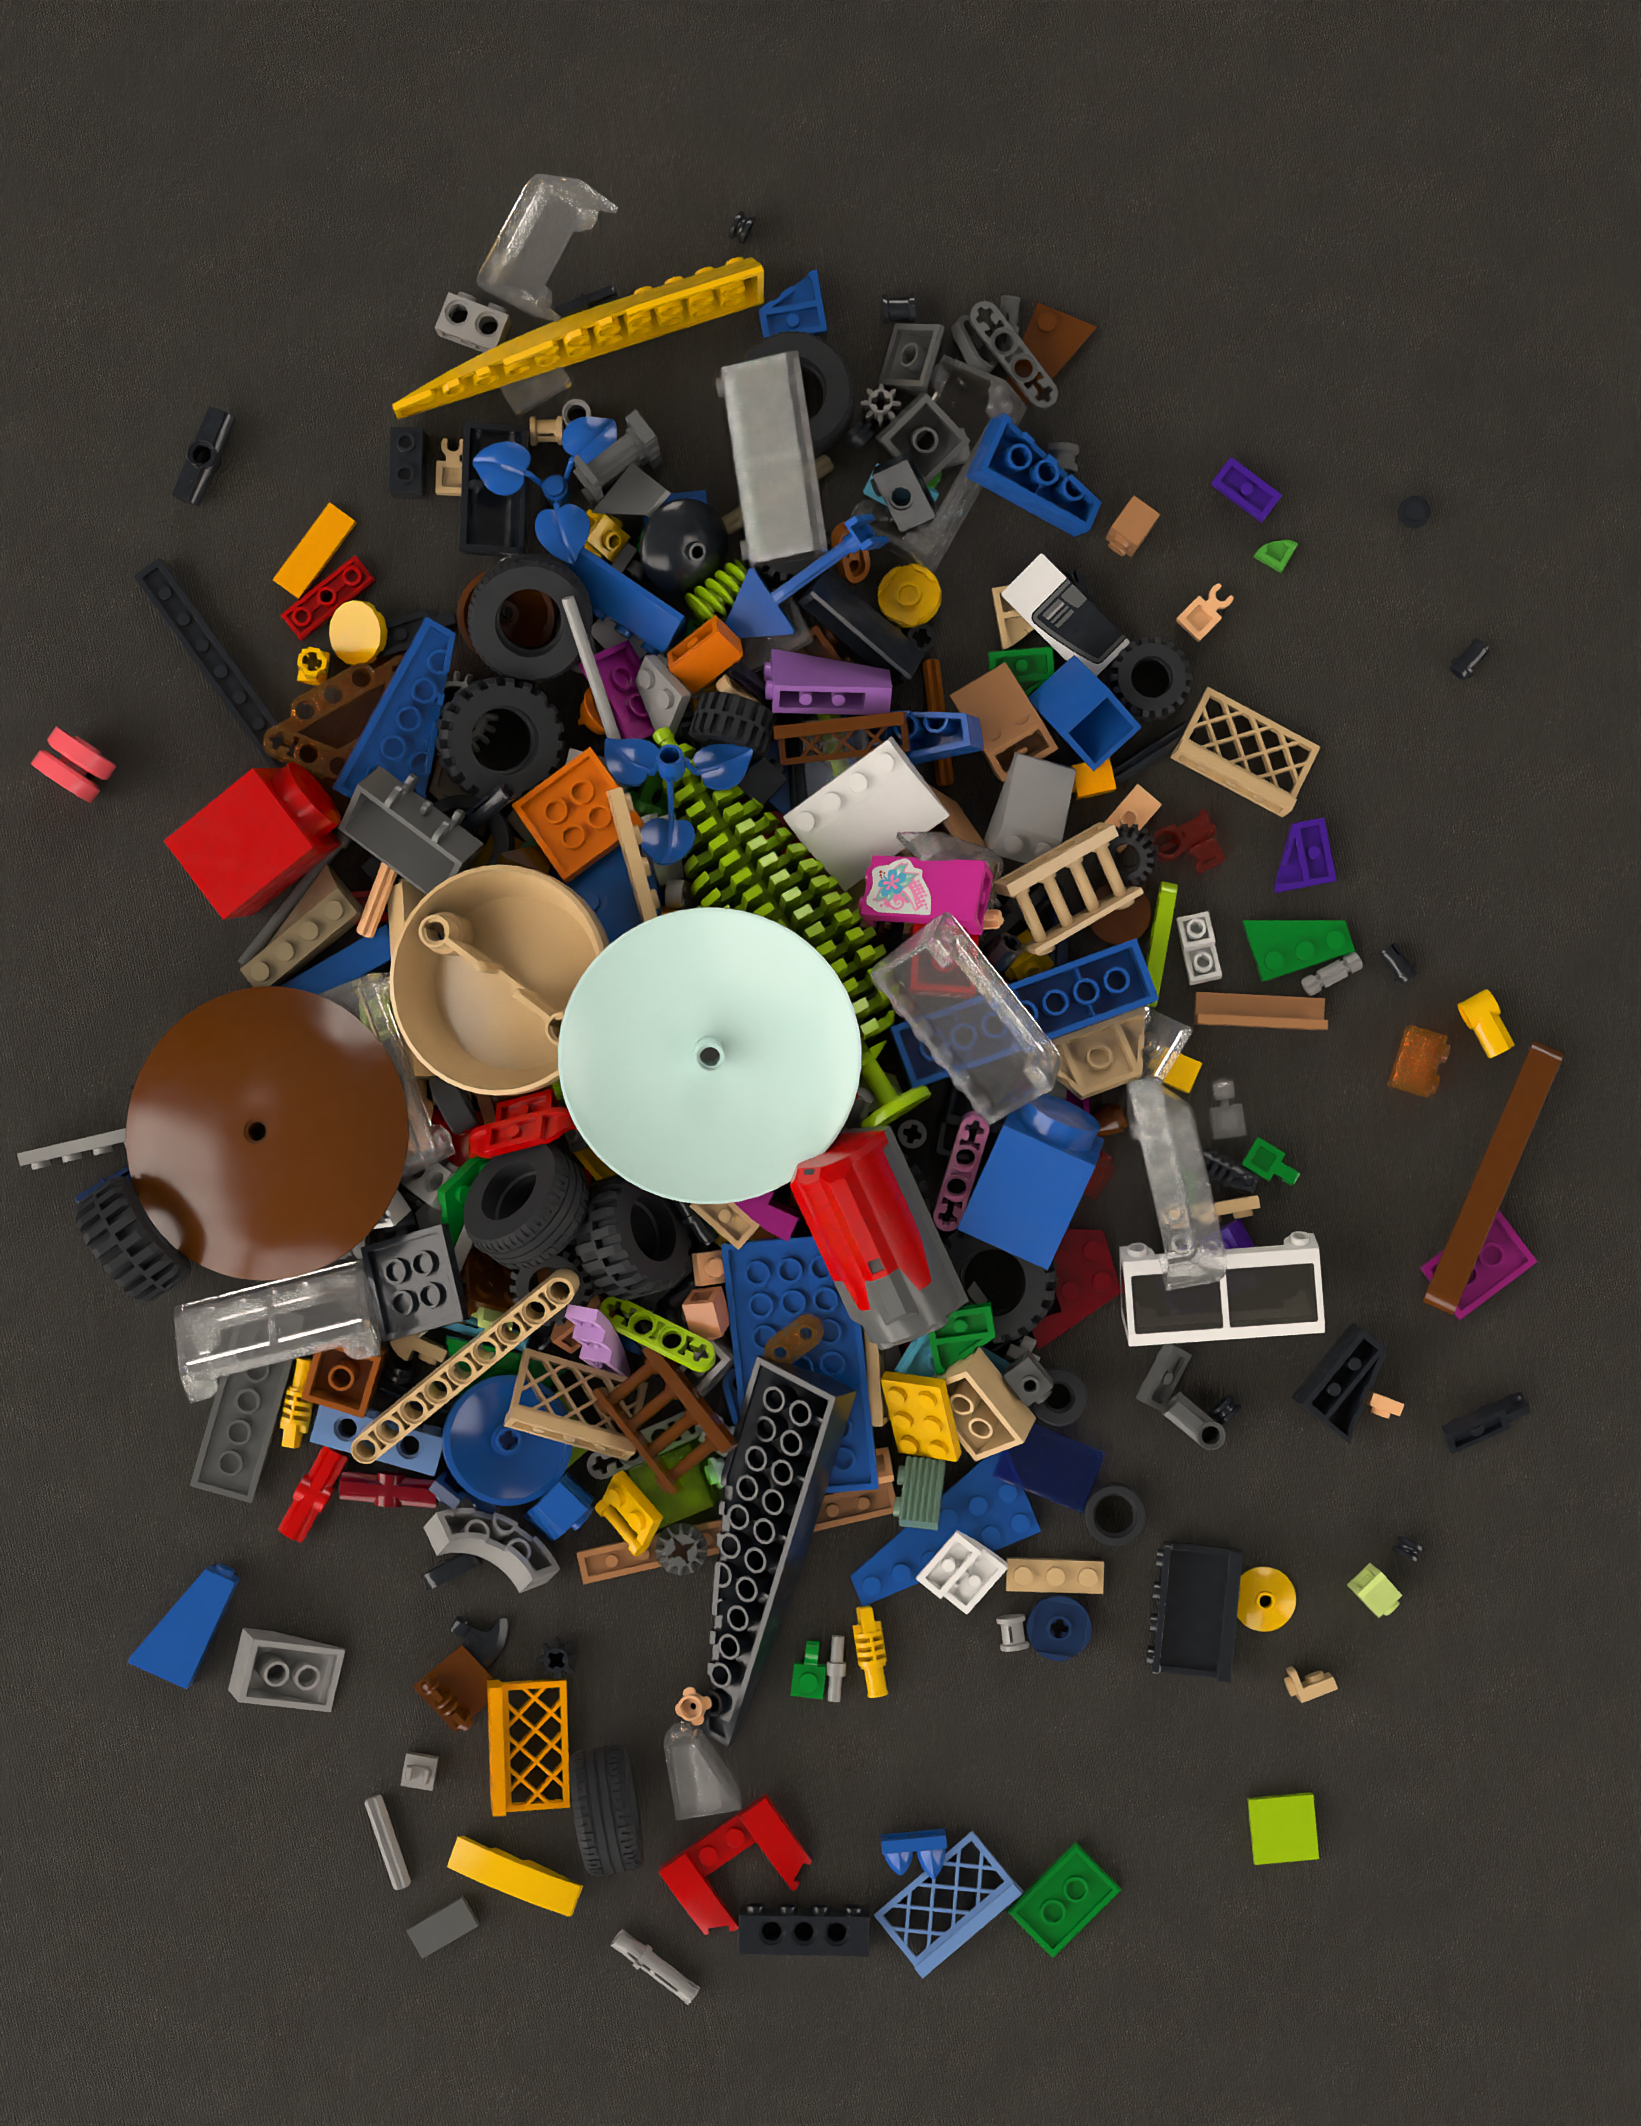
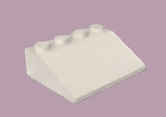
[783,736,950,891]

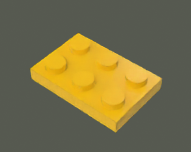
[880,1371,962,1462]

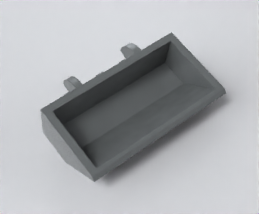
[338,766,483,895]

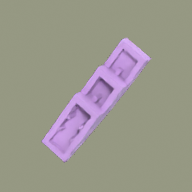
[565,1304,631,1377]

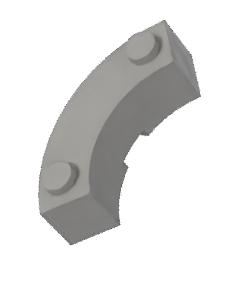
[423,1508,560,1593]

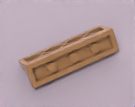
[1193,992,1328,1031]

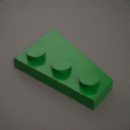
[1242,920,1355,982]

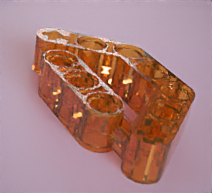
[263,655,404,783]

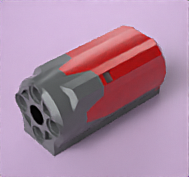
[790,1125,969,1350]

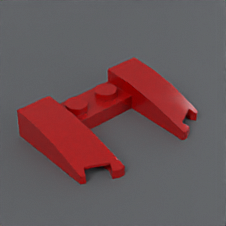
[659,1794,812,1935]

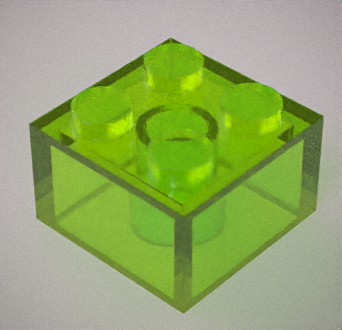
[629,1442,715,1529]

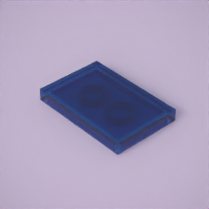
[992,1424,1106,1513]

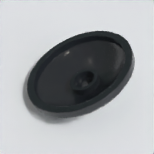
[639,498,728,596]

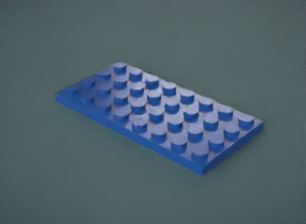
[721,1234,879,1493]

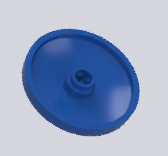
[548,845,662,944]
[442,1374,573,1506]

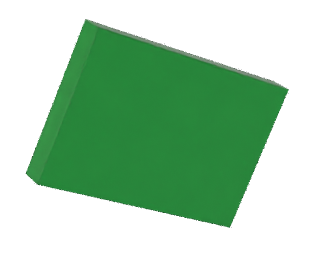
[1007,1841,1122,1958]

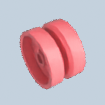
[31,726,117,804]

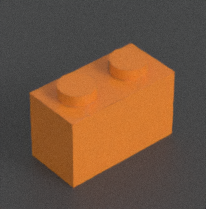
[667,615,743,694]

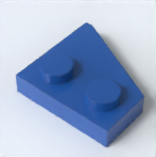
[759,270,827,338]

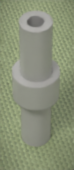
[826,1635,846,1702]

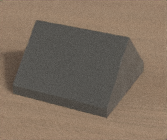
[878,323,945,396]

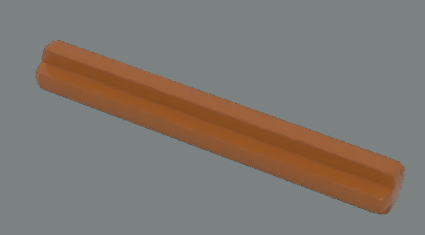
[922,659,954,786]

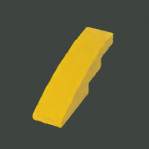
[447,1836,583,1917]

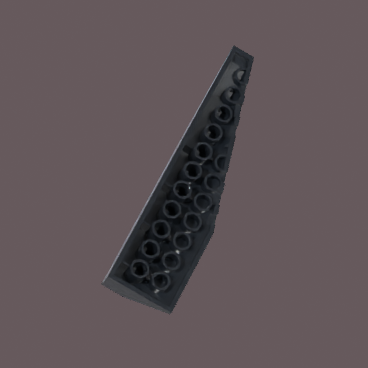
[703,1355,857,1747]

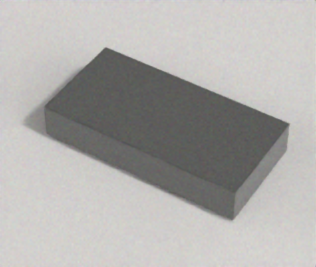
[406,1896,479,1959]

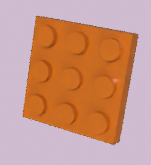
[512,747,645,883]

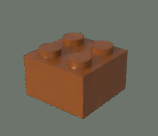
[301,1330,388,1418]

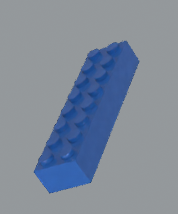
[888,939,1159,1090]

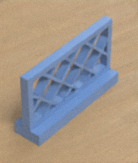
[874,1830,1023,1979]

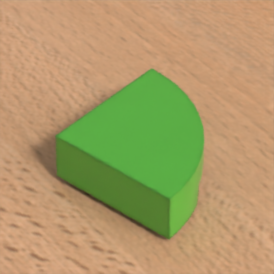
[1253,540,1298,573]

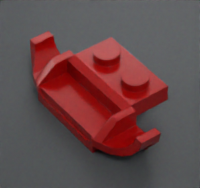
[468,1089,578,1159]

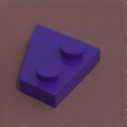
[1273,818,1337,893]

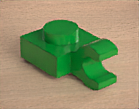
[1241,1137,1300,1186]
[790,1640,826,1700]

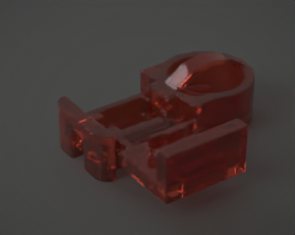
[1153,809,1226,875]

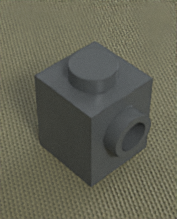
[1003,1349,1053,1407]

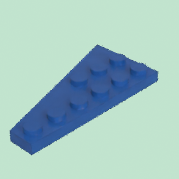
[850,1450,1041,1606]

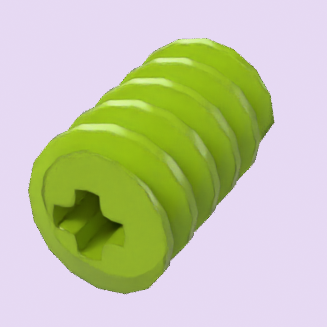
[684,559,748,624]

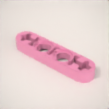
[933,1111,989,1231]

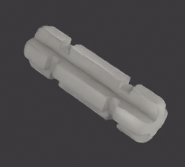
[1301,952,1363,995]

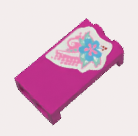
[859,855,993,935]

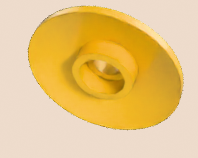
[1237,1567,1296,1632]

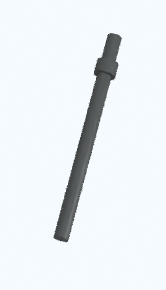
[238,829,353,966]

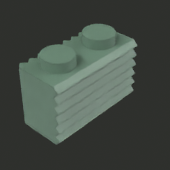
[893,1456,946,1530]

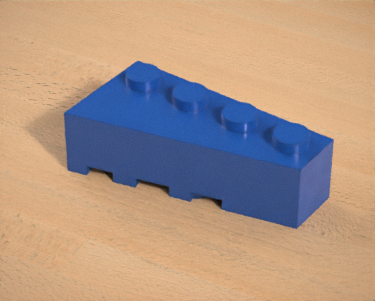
[966,413,1102,537]
[842,710,984,766]

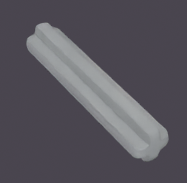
[365,1795,411,1890]

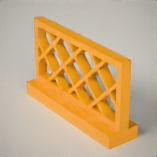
[487,1678,570,1817]

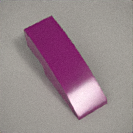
[734,1189,802,1242]

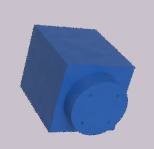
[957,1093,1104,1270]

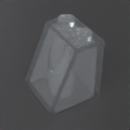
[663,1722,743,1821]

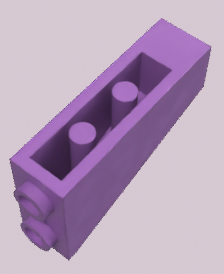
[764,649,892,715]

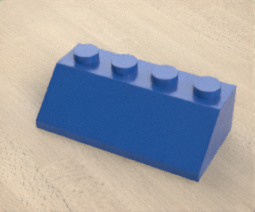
[565,547,688,658]

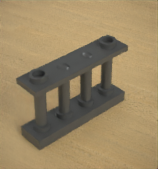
[573,410,663,506]

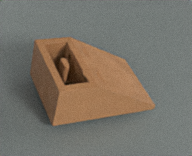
[949,662,1058,782]

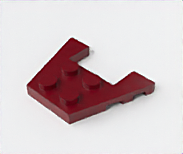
[1009,1229,1121,1349]

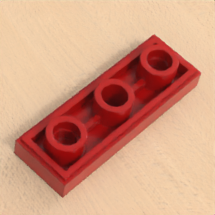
[280,555,377,641]

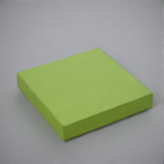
[1247,1792,1319,1865]

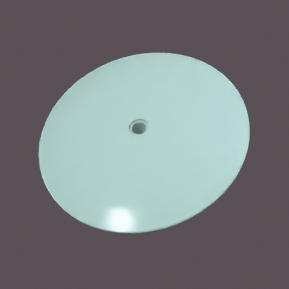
[558,907,861,1204]

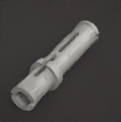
[610,1929,700,2005]

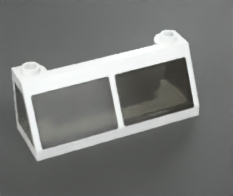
[1119,1231,1325,1346]

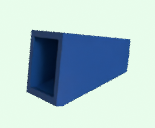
[1028,655,1142,771]

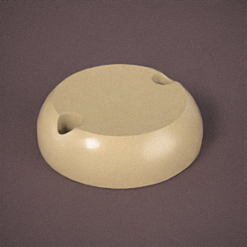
[390,865,610,1096]

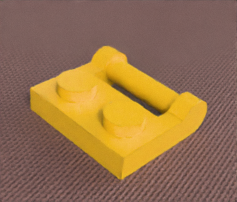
[595,1470,663,1557]

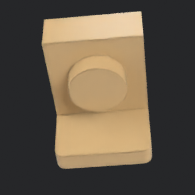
[1284,1666,1338,1703]

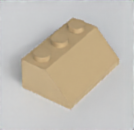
[931,1347,1036,1461]

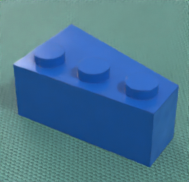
[522,1471,595,1544]

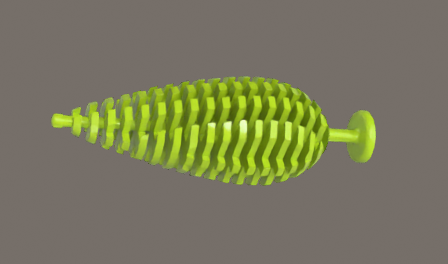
[653,726,932,1128]

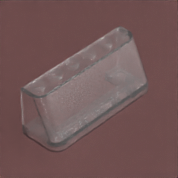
[870,912,1061,1125]
[1126,1079,1228,1291]

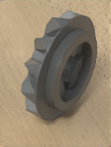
[655,1523,707,1576]

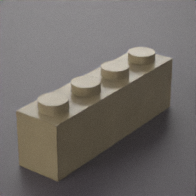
[240,864,364,987]

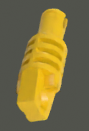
[280,1357,314,1449]
[853,1605,888,1698]

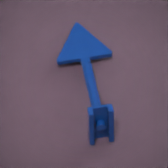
[725,514,890,638]

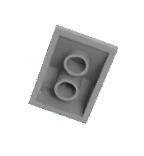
[983,752,1076,863]
[228,1628,345,1712]

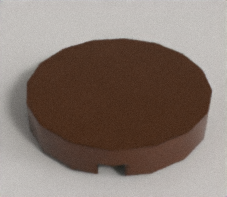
[1089,883,1151,945]

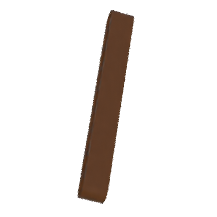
[1422,1040,1564,1315]

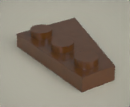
[1001,303,1097,406]

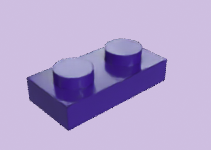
[1210,457,1282,523]

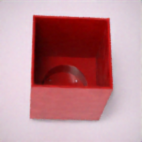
[164,762,342,920]

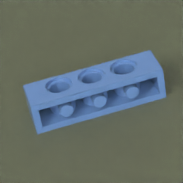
[309,1405,443,1476]

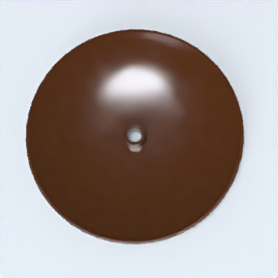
[126,986,409,1281]

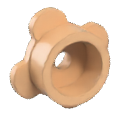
[675,1687,712,1726]

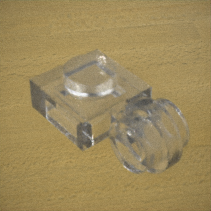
[1209,1076,1246,1140]

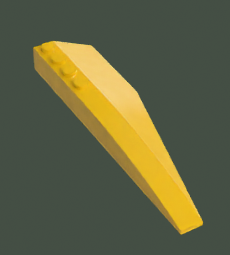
[392,257,764,420]

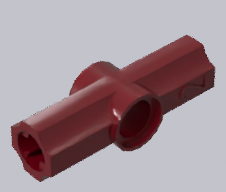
[339,1470,438,1508]

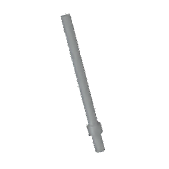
[561,595,621,739]

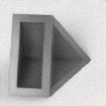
[592,463,671,518]

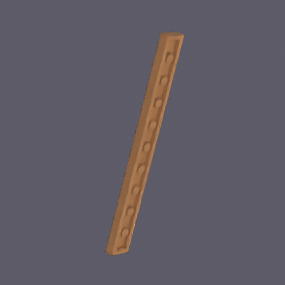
[577,1482,896,1584]

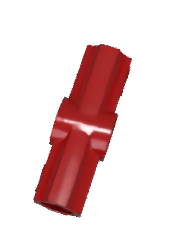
[277,1446,350,1543]

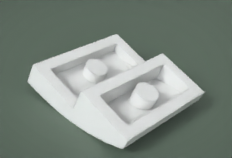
[916,1530,1008,1614]

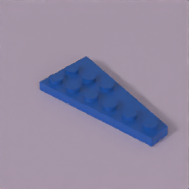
[332,617,456,800]

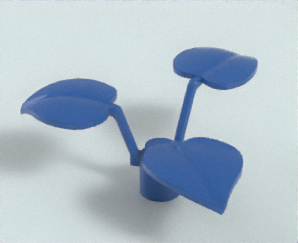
[473,416,617,564]
[604,738,753,866]

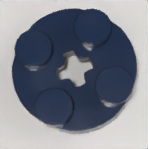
[1026,1594,1092,1661]

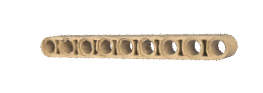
[351,1268,580,1464]

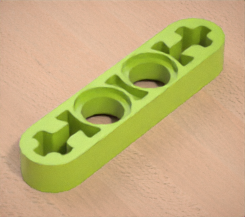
[1146,881,1178,1007]
[600,1296,716,1372]

